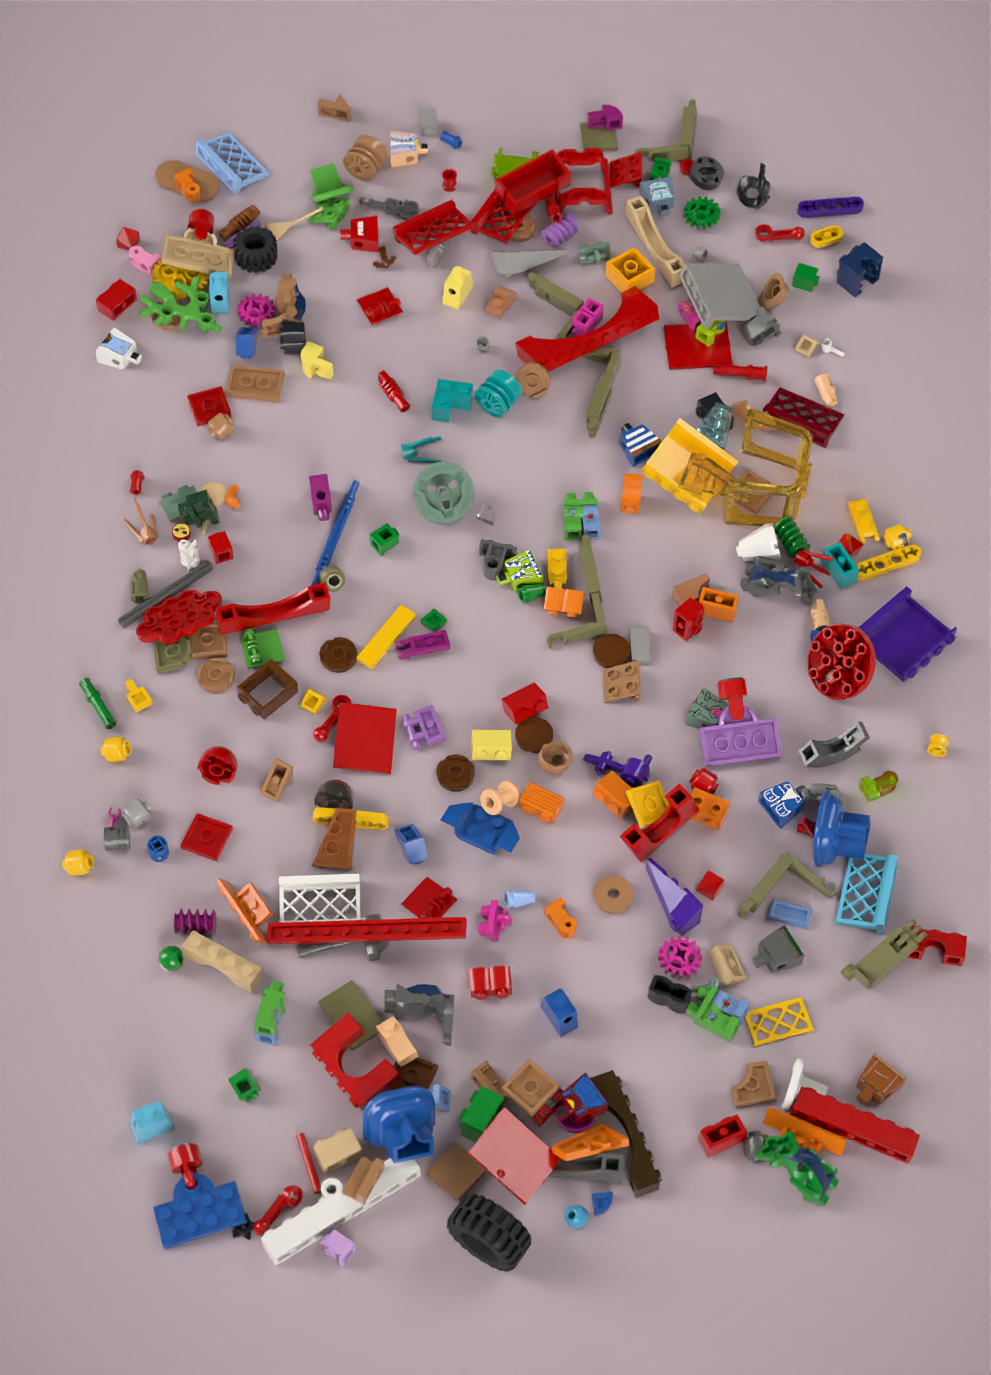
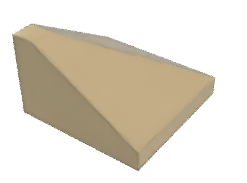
[794,334,819,358]

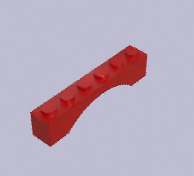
[215,583,331,635]

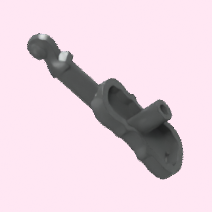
[359,197,419,220]

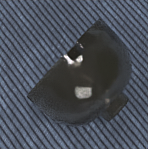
[314,779,354,809]

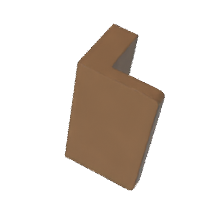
[342,1157,385,1205]

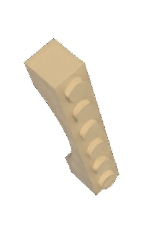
[625,196,685,288]

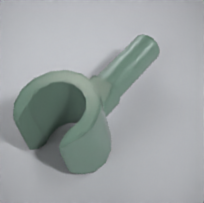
[691,978,720,991]

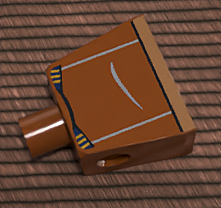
[856,1053,906,1106]

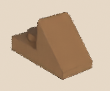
[318,93,351,122]
[260,758,293,802]

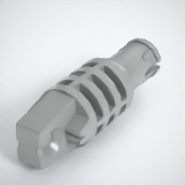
[427,231,451,266]

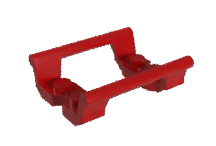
[554,148,613,215]

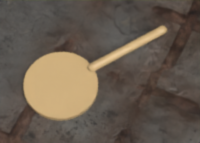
[199,482,228,535]

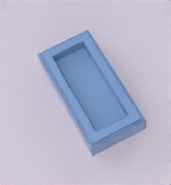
[768,899,812,930]

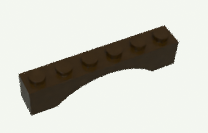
[590,1070,662,1198]

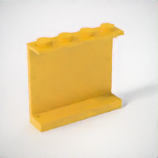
[641,418,738,514]

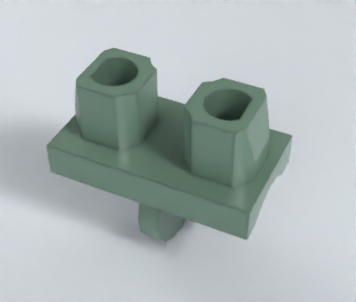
[578,241,611,265]

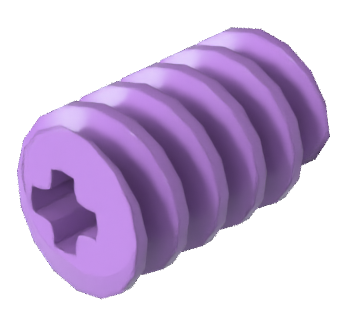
[541,212,579,247]

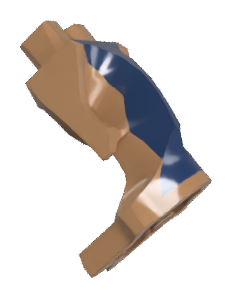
[260,274,306,338]

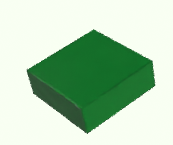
[421,609,447,632]

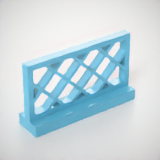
[836,854,898,934]

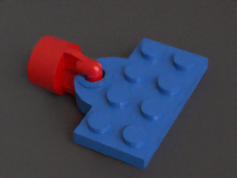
[153,1143,247,1249]

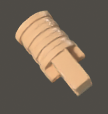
[814,374,838,406]
[811,599,830,631]

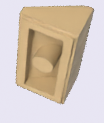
[709,945,747,987]

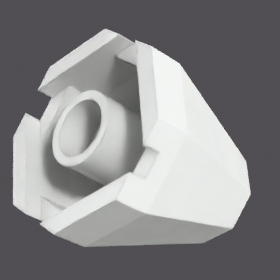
[736,523,782,562]

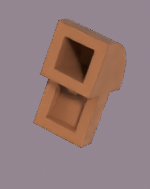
[485,286,517,318]

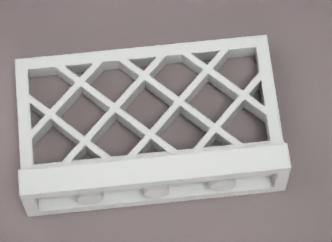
[279,874,361,922]

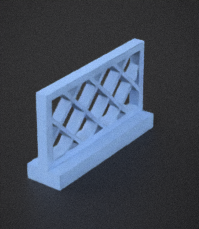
[196,132,269,195]

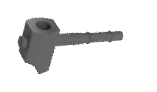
[297,914,389,961]

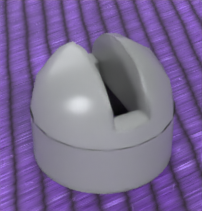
[694,247,708,262]
[475,336,490,352]

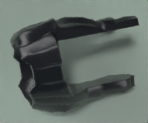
[736,163,771,209]

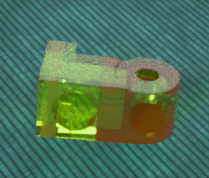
[858,771,898,802]

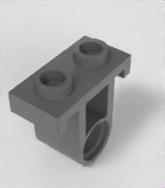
[742,307,782,346]
[479,539,517,580]

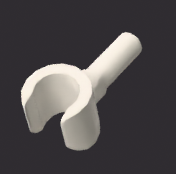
[821,338,845,357]

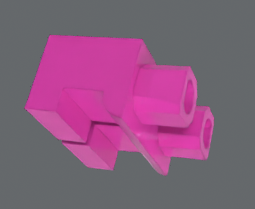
[571,298,604,336]

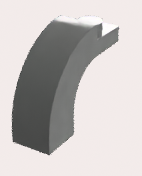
[798,721,870,768]

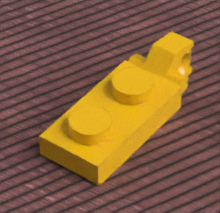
[547,549,567,589]

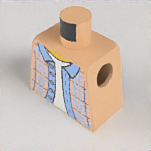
[390,131,428,167]

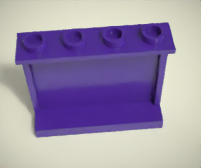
[858,586,957,682]

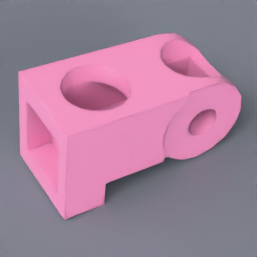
[129,246,162,277]

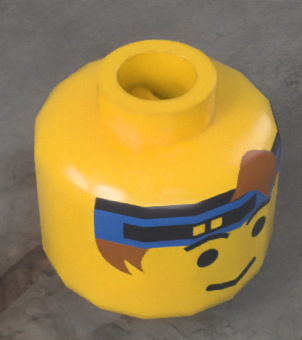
[883,524,912,551]

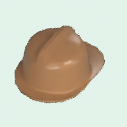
[757,273,789,311]

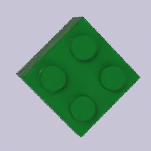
[459,1086,504,1143]

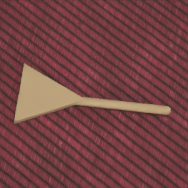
[267,207,324,241]

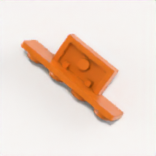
[217,878,273,945]
[763,1107,847,1156]

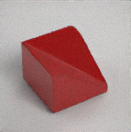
[116,227,140,251]
[838,533,863,556]
[696,870,725,901]

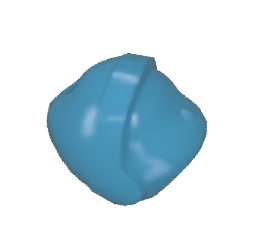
[564,1205,589,1228]

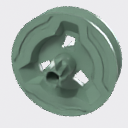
[413,462,474,524]

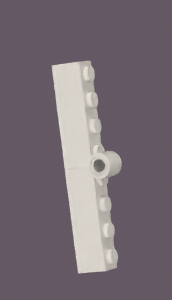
[261,1158,421,1266]

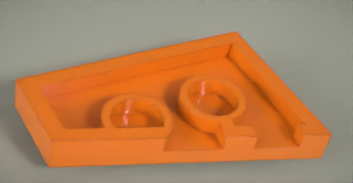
[552,1123,629,1161]

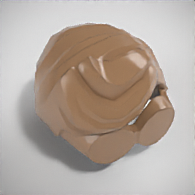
[538,741,573,774]

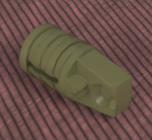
[131,569,148,604]

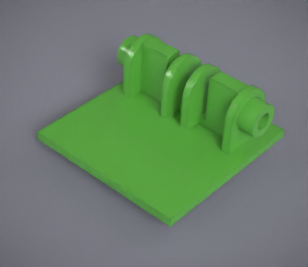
[307,197,350,230]
[240,629,285,669]

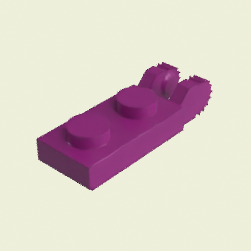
[395,630,450,659]

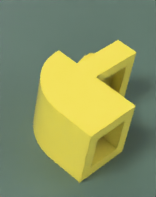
[301,341,334,379]

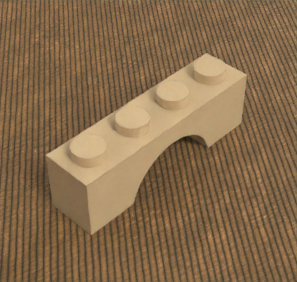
[182,931,263,994]

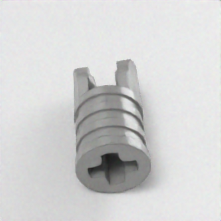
[801,783,839,801]

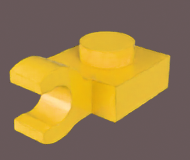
[125,679,153,713]

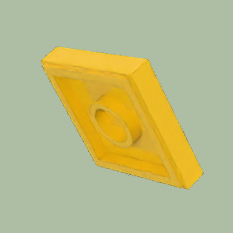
[626,780,668,828]

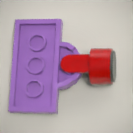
[699,677,782,767]

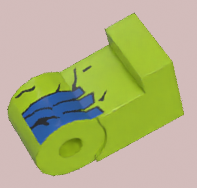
[696,320,726,347]

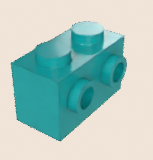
[821,542,859,589]

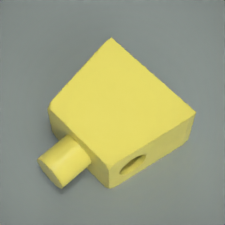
[443,266,473,310]

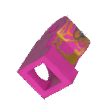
[678,298,701,332]

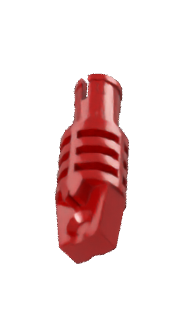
[378,370,410,413]

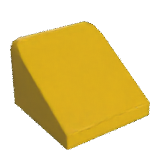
[300,688,328,715]

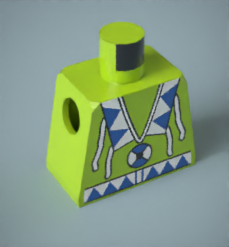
[496,549,543,592]

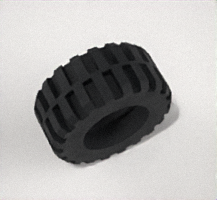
[447,1193,531,1272]

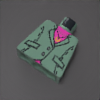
[685,687,728,729]

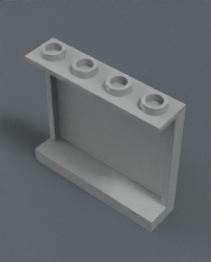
[679,263,760,328]

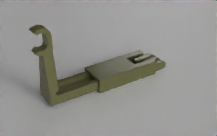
[581,348,621,438]
[547,535,607,649]

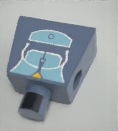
[639,177,675,217]

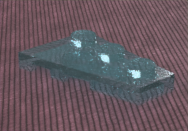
[696,402,733,450]

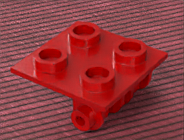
[610,152,642,188]
[356,287,403,325]
[401,876,458,918]

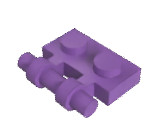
[402,705,445,750]

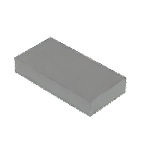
[629,628,651,664]

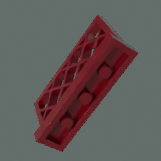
[763,387,845,448]

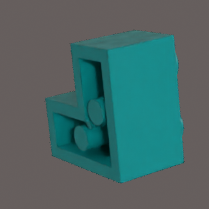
[432,379,474,423]

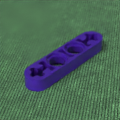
[797,196,864,218]

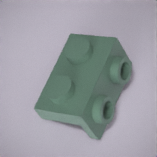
[158,485,203,521]

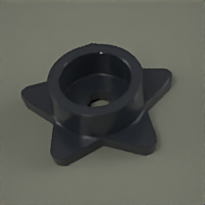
[232,1213,255,1240]

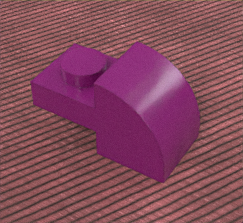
[587,105,623,131]

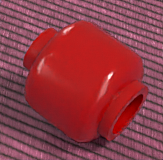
[689,768,719,794]

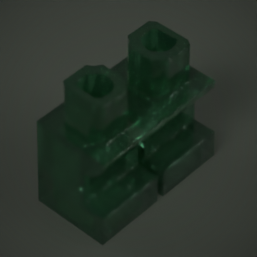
[178,489,219,528]

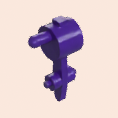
[583,751,652,788]

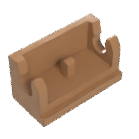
[471,1061,510,1103]

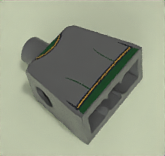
[752,925,804,973]

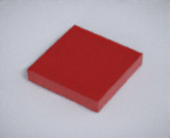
[187,386,232,426]
[180,813,233,861]

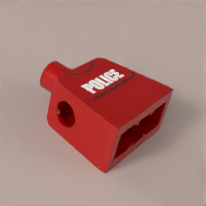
[340,215,379,252]

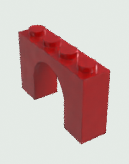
[619,783,700,863]
[310,1013,403,1110]

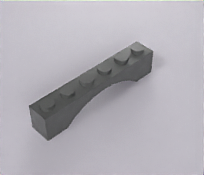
[548,1153,624,1184]

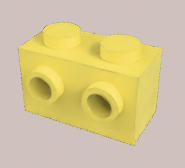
[471,730,512,760]

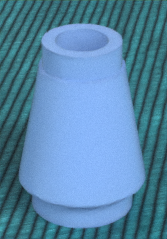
[504,889,535,909]

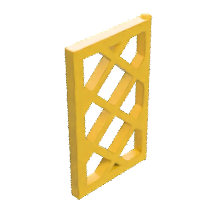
[745,997,814,1046]

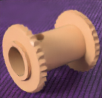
[480,781,520,815]

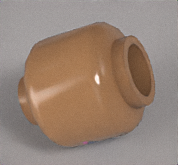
[208,413,235,440]

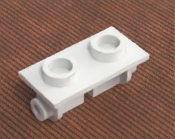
[178,539,200,572]

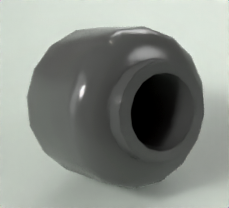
[743,1131,768,1163]

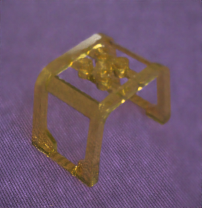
[724,409,812,527]

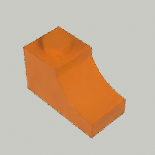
[621,473,643,514]

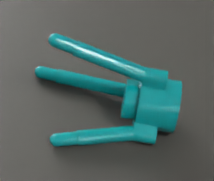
[401,436,441,463]

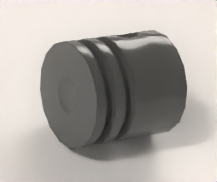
[104,826,130,851]

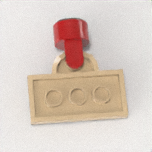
[161,209,234,279]

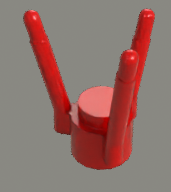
[794,549,833,588]

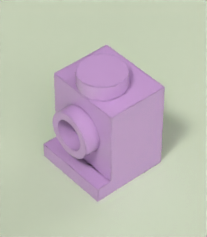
[321,1229,356,1268]

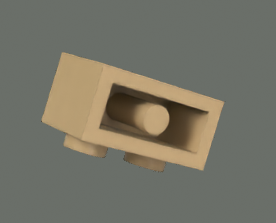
[313,1128,363,1175]

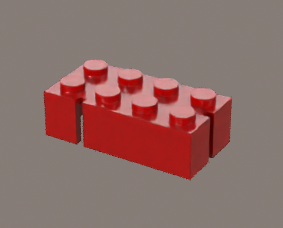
[494,149,572,216]

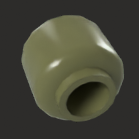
[319,565,345,592]

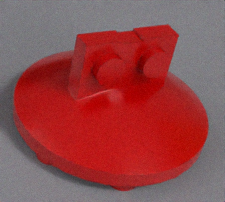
[807,623,876,700]

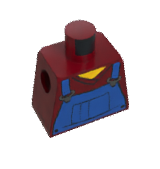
[555,1072,608,1124]

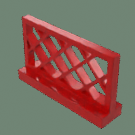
[471,190,536,244]
[393,199,474,256]

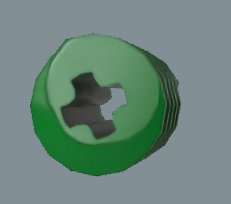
[774,516,810,558]

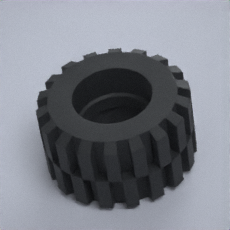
[233,226,278,273]

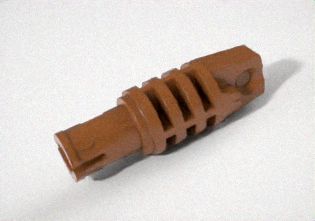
[218,205,260,241]

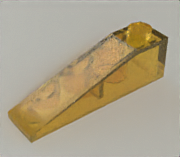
[678,452,756,504]

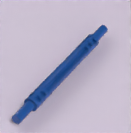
[311,481,360,586]

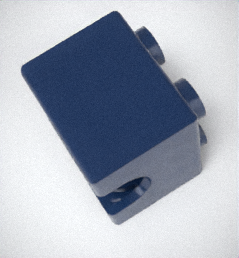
[836,242,883,297]

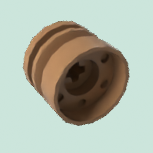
[343,135,388,181]

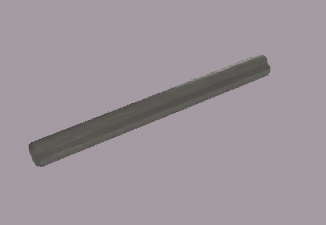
[118,561,213,628]

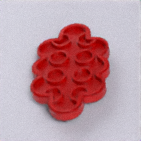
[136,590,223,644]

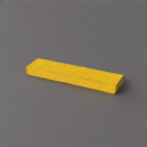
[356,605,416,670]

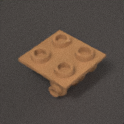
[603,660,641,703]

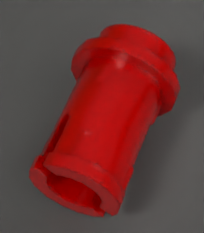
[129,470,145,495]

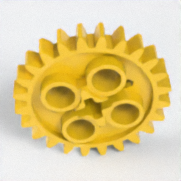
[152,260,209,301]

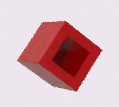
[208,531,234,564]

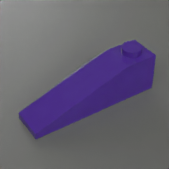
[646,858,703,936]

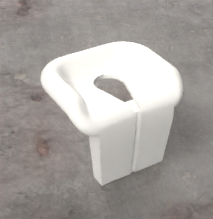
[782,1058,828,1112]

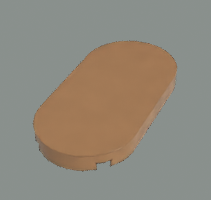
[155,160,220,202]

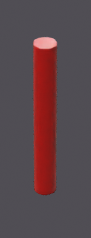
[296,1133,321,1194]

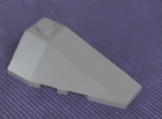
[490,249,567,277]

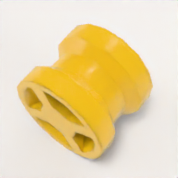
[927,734,949,757]

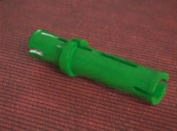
[79,678,117,729]

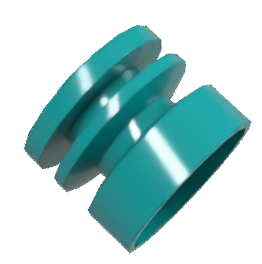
[474,369,522,418]

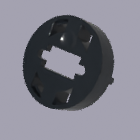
[689,157,724,190]

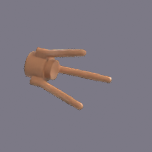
[123,498,159,545]

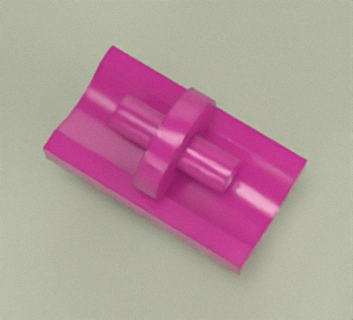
[478,900,512,941]

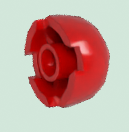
[197,746,238,785]

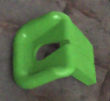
[310,163,354,203]

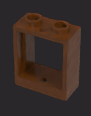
[237,659,298,720]

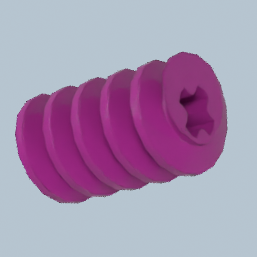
[174,908,217,935]

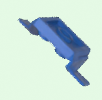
[440,802,520,855]

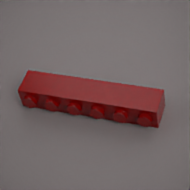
[790,1086,920,1164]

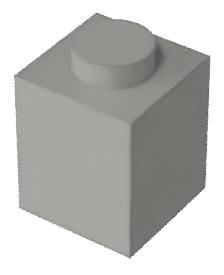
[420,109,437,136]

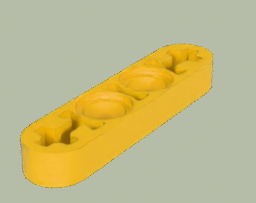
[857,544,922,581]
[312,807,390,830]

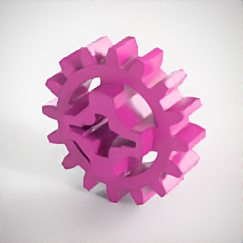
[237,293,276,328]
[658,935,703,979]

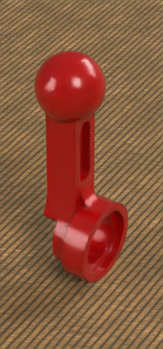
[755,224,805,242]
[313,695,352,742]
[253,1185,303,1236]

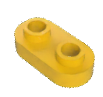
[810,225,843,248]

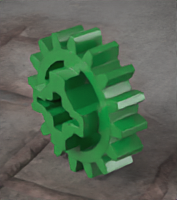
[683,196,721,230]

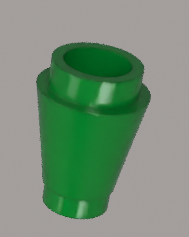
[518,584,546,603]

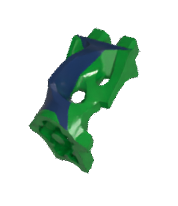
[754,1131,839,1206]

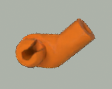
[224,484,240,510]

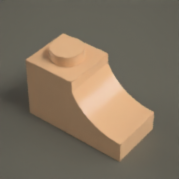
[376,1016,419,1067]

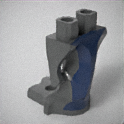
[740,557,817,605]
[384,984,454,1046]

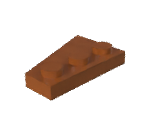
[311,808,357,869]

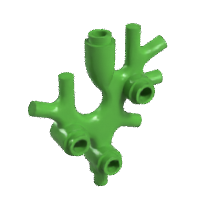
[139,277,222,333]

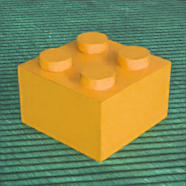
[605,247,655,293]

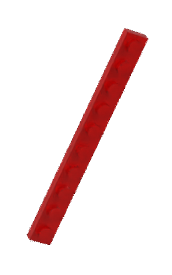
[266,917,467,945]

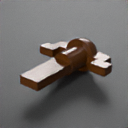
[373,246,397,268]

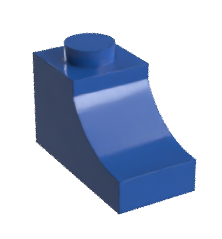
[236,327,258,359]
[395,824,429,865]

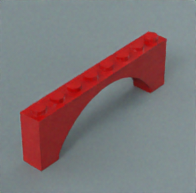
[515,286,660,372]

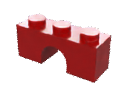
[904,926,967,966]

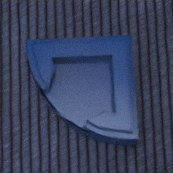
[591,1191,613,1216]

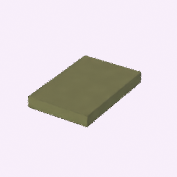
[318,980,383,1051]

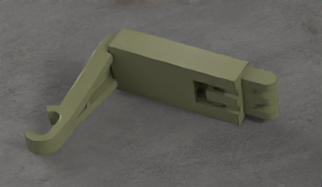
[634,99,697,161]
[528,272,584,339]
[738,852,839,918]
[840,919,927,989]

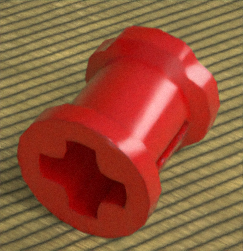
[442,169,457,192]

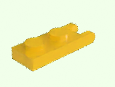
[847,499,880,544]

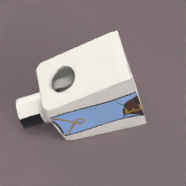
[96,328,142,369]

